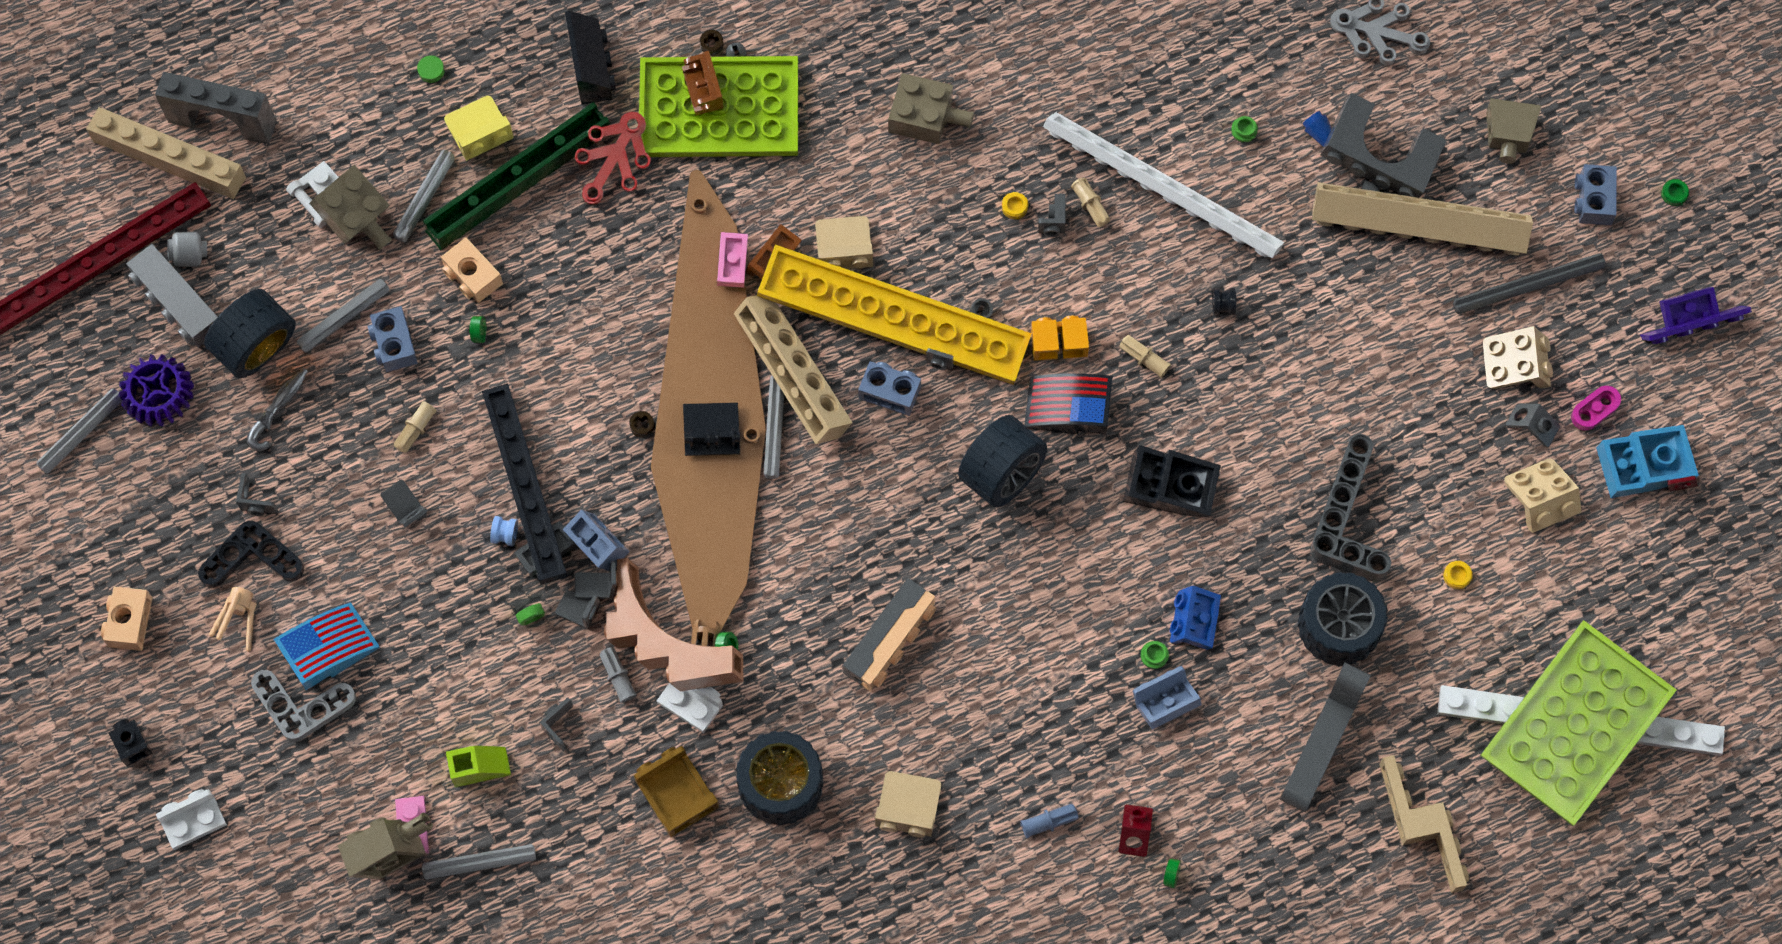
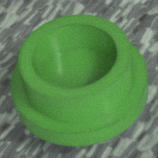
[1231,116,1258,142]
[1140,641,1169,669]

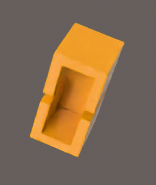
[1031,315,1089,361]

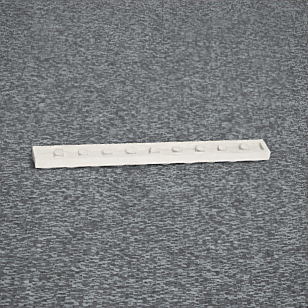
[1043,112,1284,258]
[1437,685,1725,756]

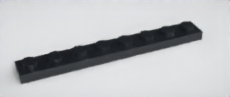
[482,383,567,585]

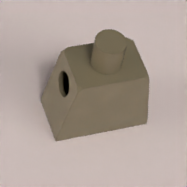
[1486,98,1541,164]

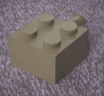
[888,73,974,144]
[309,164,392,251]
[338,813,433,879]

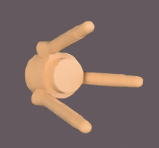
[209,587,257,652]

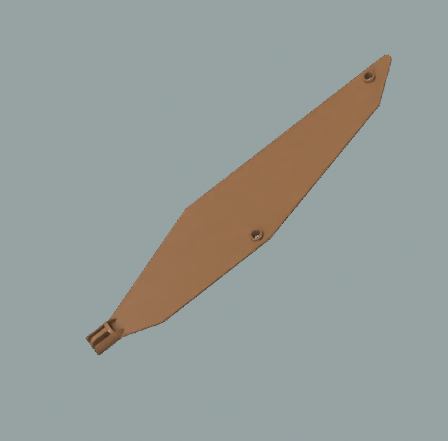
[651,170,766,647]

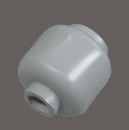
[167,232,207,267]

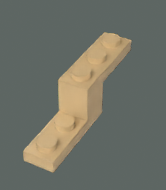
[1379,755,1469,893]

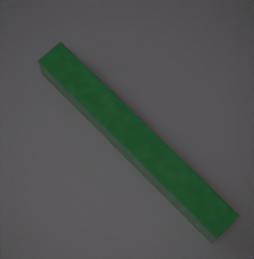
[423,102,610,251]

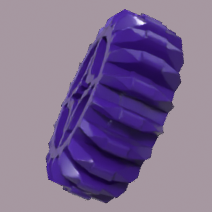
[119,354,194,427]

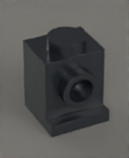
[109,719,153,767]

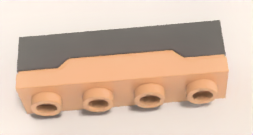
[842,578,936,691]

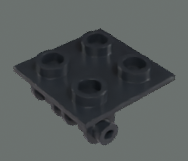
[683,402,740,456]

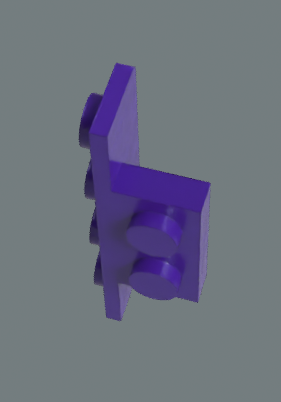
[1640,287,1752,344]

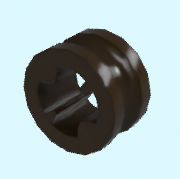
[700,30,724,56]
[629,411,655,438]

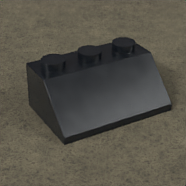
[565,11,616,105]

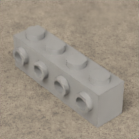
[126,244,217,348]

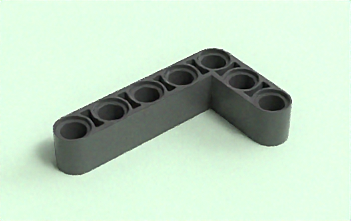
[1310,434,1391,582]
[1280,663,1371,812]

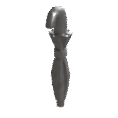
[247,368,308,452]

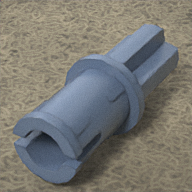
[1020,804,1078,839]

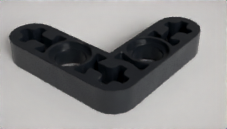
[198,521,304,588]

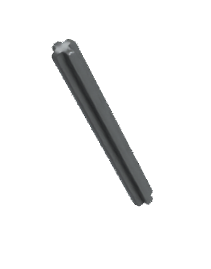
[1453,253,1606,314]

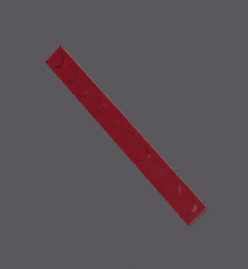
[0,182,211,335]

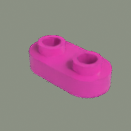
[1571,386,1621,431]

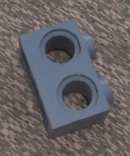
[1574,164,1617,225]
[367,306,418,372]
[858,361,921,416]
[563,509,630,571]

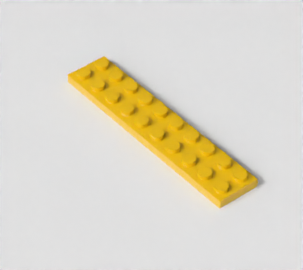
[757,245,1032,385]

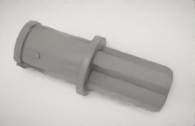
[600,647,637,703]

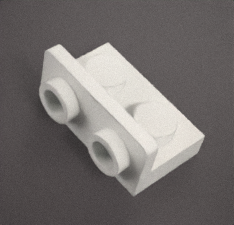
[657,683,723,733]
[156,789,227,850]

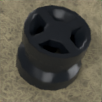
[1212,288,1236,315]

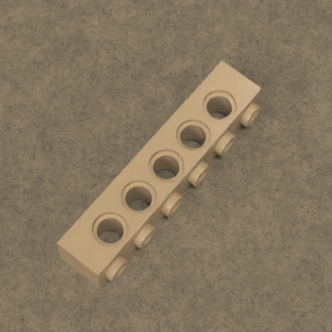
[734,295,853,444]

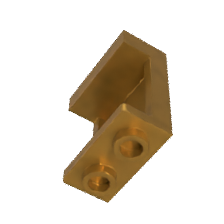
[634,746,719,838]

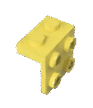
[444,96,514,161]

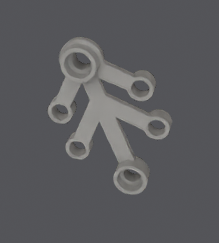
[1330,0,1430,66]

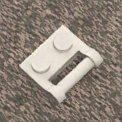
[286,161,339,228]

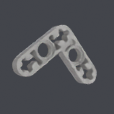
[251,670,356,742]

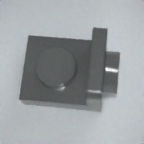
[1038,194,1065,237]

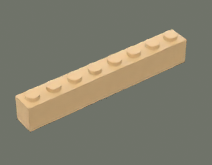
[1312,182,1533,255]

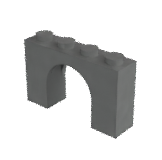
[155,72,277,145]
[1320,93,1446,198]

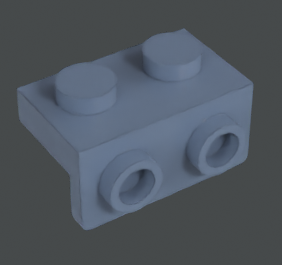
[1133,666,1202,730]

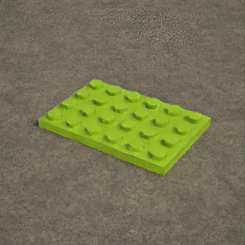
[639,56,798,157]
[1480,620,1677,826]

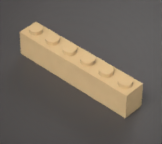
[86,107,246,199]

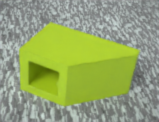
[446,746,511,788]

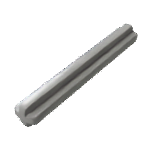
[393,150,455,242]
[297,279,389,353]
[764,376,784,479]
[36,388,123,474]
[422,844,536,879]

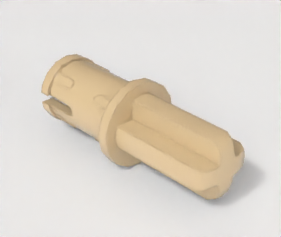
[1071,177,1110,227]
[1119,335,1171,378]
[394,401,437,453]

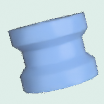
[490,516,519,546]

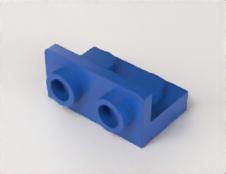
[1170,585,1221,650]

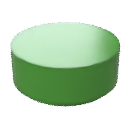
[417,56,445,83]
[515,603,545,626]

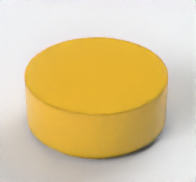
[1002,192,1028,219]
[1443,561,1472,589]

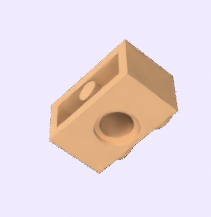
[441,237,503,303]
[101,587,152,651]

